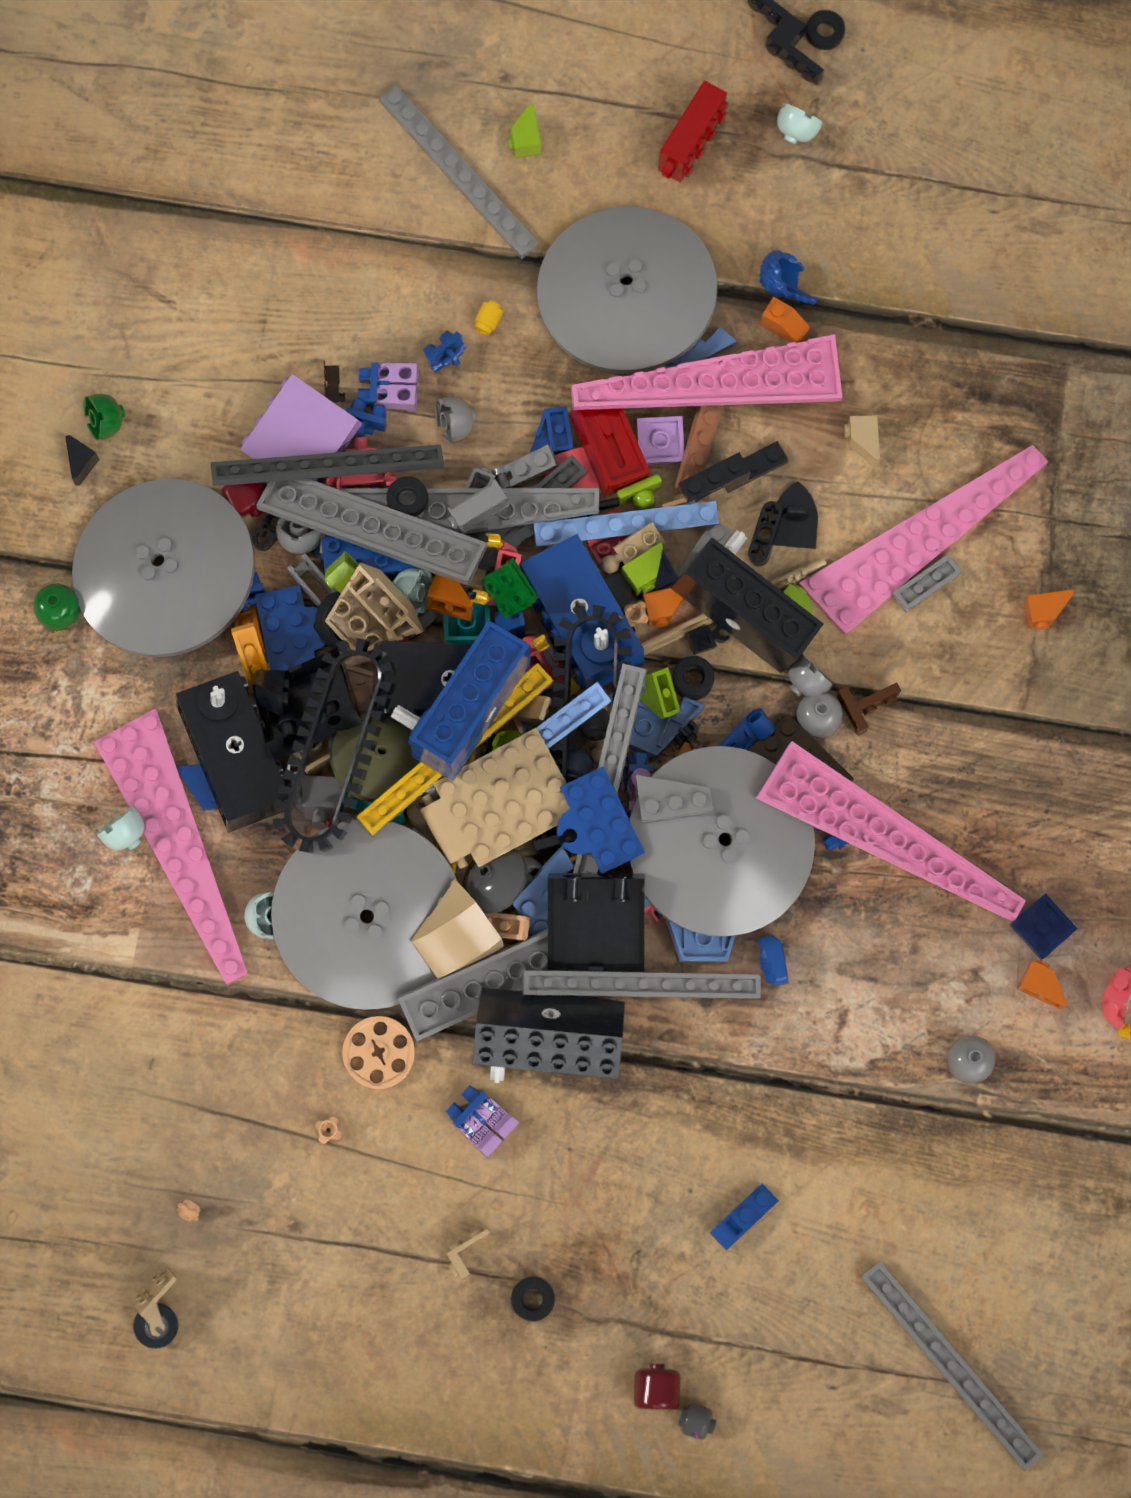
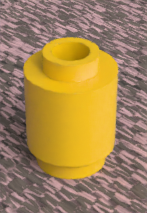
[473,300,503,336]

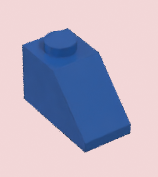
[491,610,525,638]

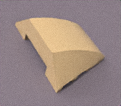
[325,562,424,651]
[411,879,505,979]

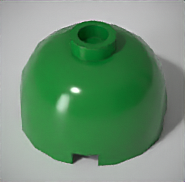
[83,393,125,440]
[33,583,81,631]

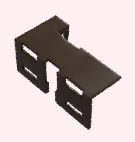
[324,361,346,402]

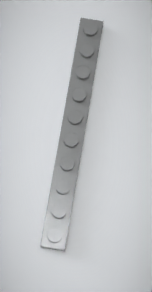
[379,85,538,259]
[573,664,647,873]
[523,970,761,999]
[861,1261,1044,1471]

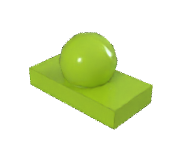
[616,474,662,510]

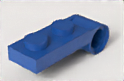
[719,708,775,750]
[710,1183,779,1251]

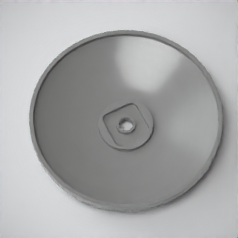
[537,207,717,374]
[72,479,255,657]
[629,746,815,937]
[271,819,458,1010]

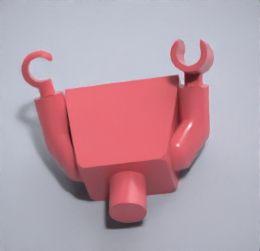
[326,437,398,490]

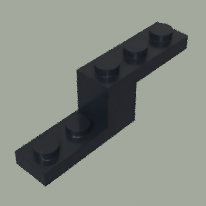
[747,0,824,86]
[678,441,788,505]

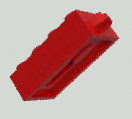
[658,80,728,183]
[570,408,651,496]

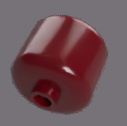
[221,482,267,518]
[634,1364,680,1410]

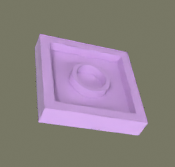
[637,416,684,464]

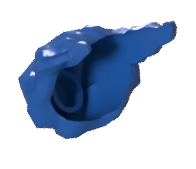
[759,250,818,305]

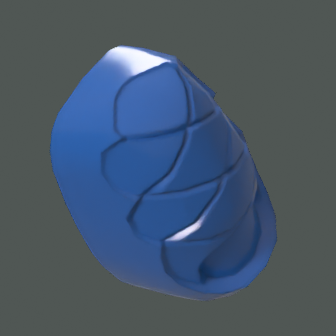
[757,935,789,986]

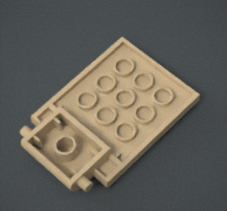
[420,728,570,869]

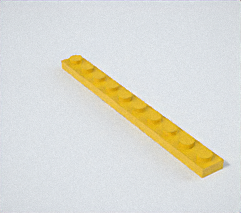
[357,663,553,836]

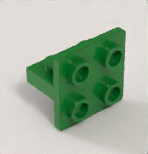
[481,558,539,618]

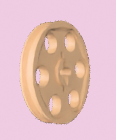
[342,1016,415,1089]

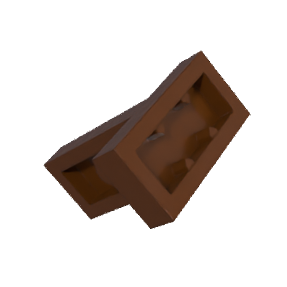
[836,682,901,736]

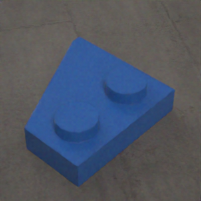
[530,406,574,454]
[177,764,218,811]

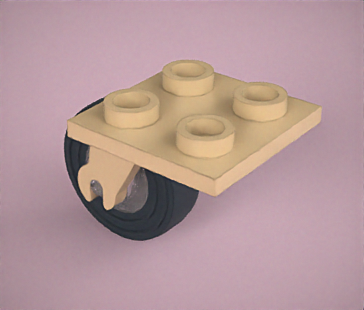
[133,1267,178,1349]

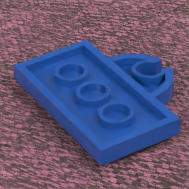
[255,585,333,671]
[556,766,645,874]

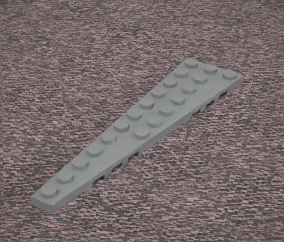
[320,488,600,557]

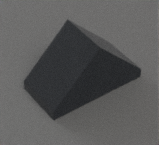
[65,435,99,486]

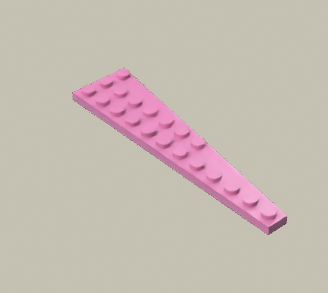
[571,334,843,410]
[798,445,1048,636]
[94,708,248,986]
[756,741,1026,921]

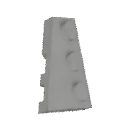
[636,775,714,823]

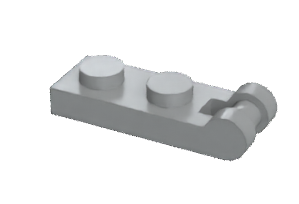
[492,445,558,488]

